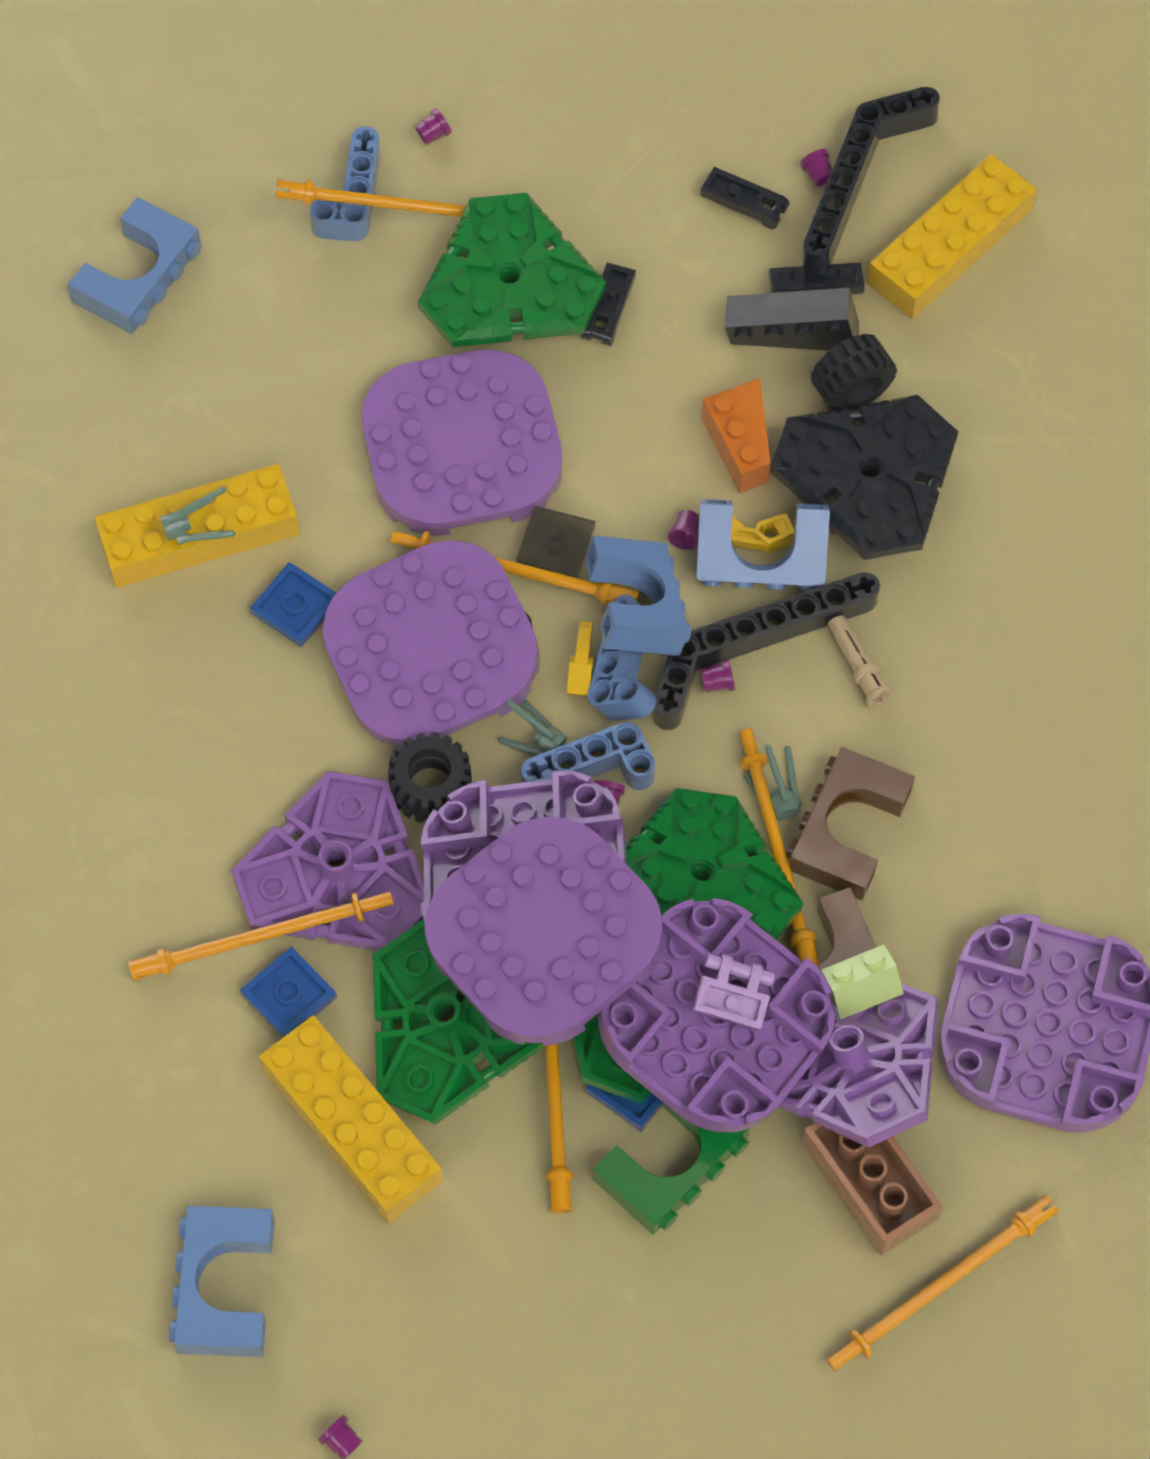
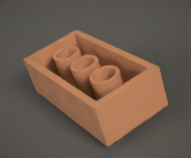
[802,1123,943,1256]

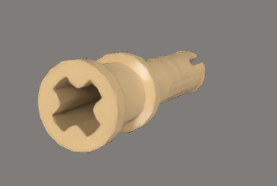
[827,615,894,707]

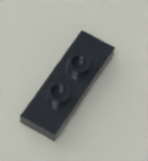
[769,263,865,294]

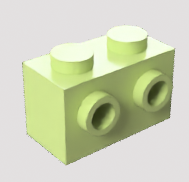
[821,944,904,1019]

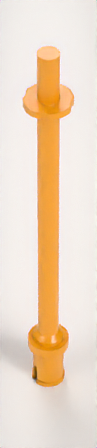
[276,179,466,217]
[390,531,640,605]
[739,729,820,966]
[128,891,394,981]
[545,1044,573,1213]
[827,1195,1058,1371]

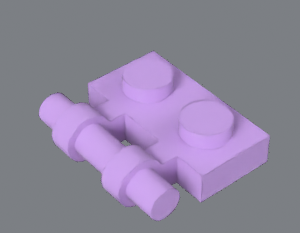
[692,953,775,1030]

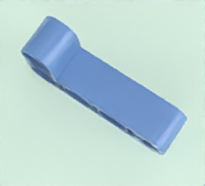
[310,126,380,241]
[588,595,657,721]
[521,722,655,790]

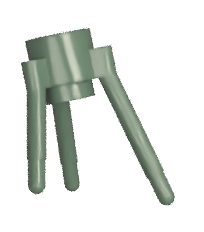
[160,487,235,545]
[498,699,567,756]
[744,745,802,820]

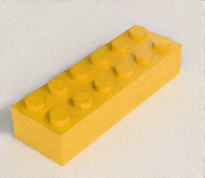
[867,154,1037,319]
[94,463,300,588]
[259,1015,443,1224]

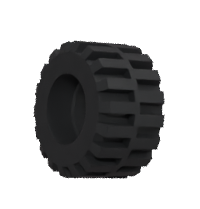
[811,334,897,410]
[388,732,472,823]

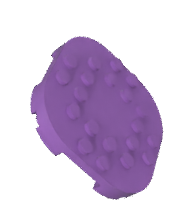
[362,350,562,536]
[323,540,540,747]
[421,770,627,921]
[425,817,664,1046]
[598,898,835,1132]
[938,914,1150,1133]

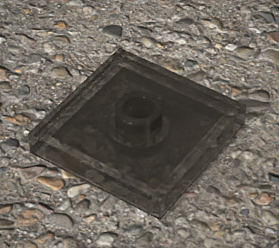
[516,506,596,578]

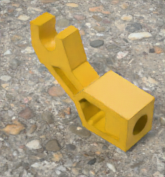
[731,513,795,554]
[566,621,594,696]

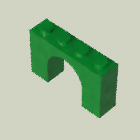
[593,1103,750,1235]

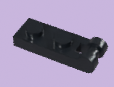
[700,167,790,229]
[581,262,636,346]

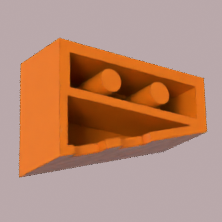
[701,378,771,493]

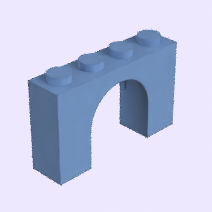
[68,197,201,334]
[696,499,830,591]
[585,536,691,656]
[169,1206,275,1357]

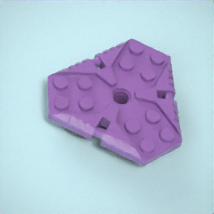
[232,771,424,951]
[778,983,938,1147]

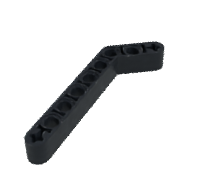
[802,87,940,275]
[653,572,880,730]

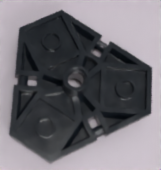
[770,394,959,560]

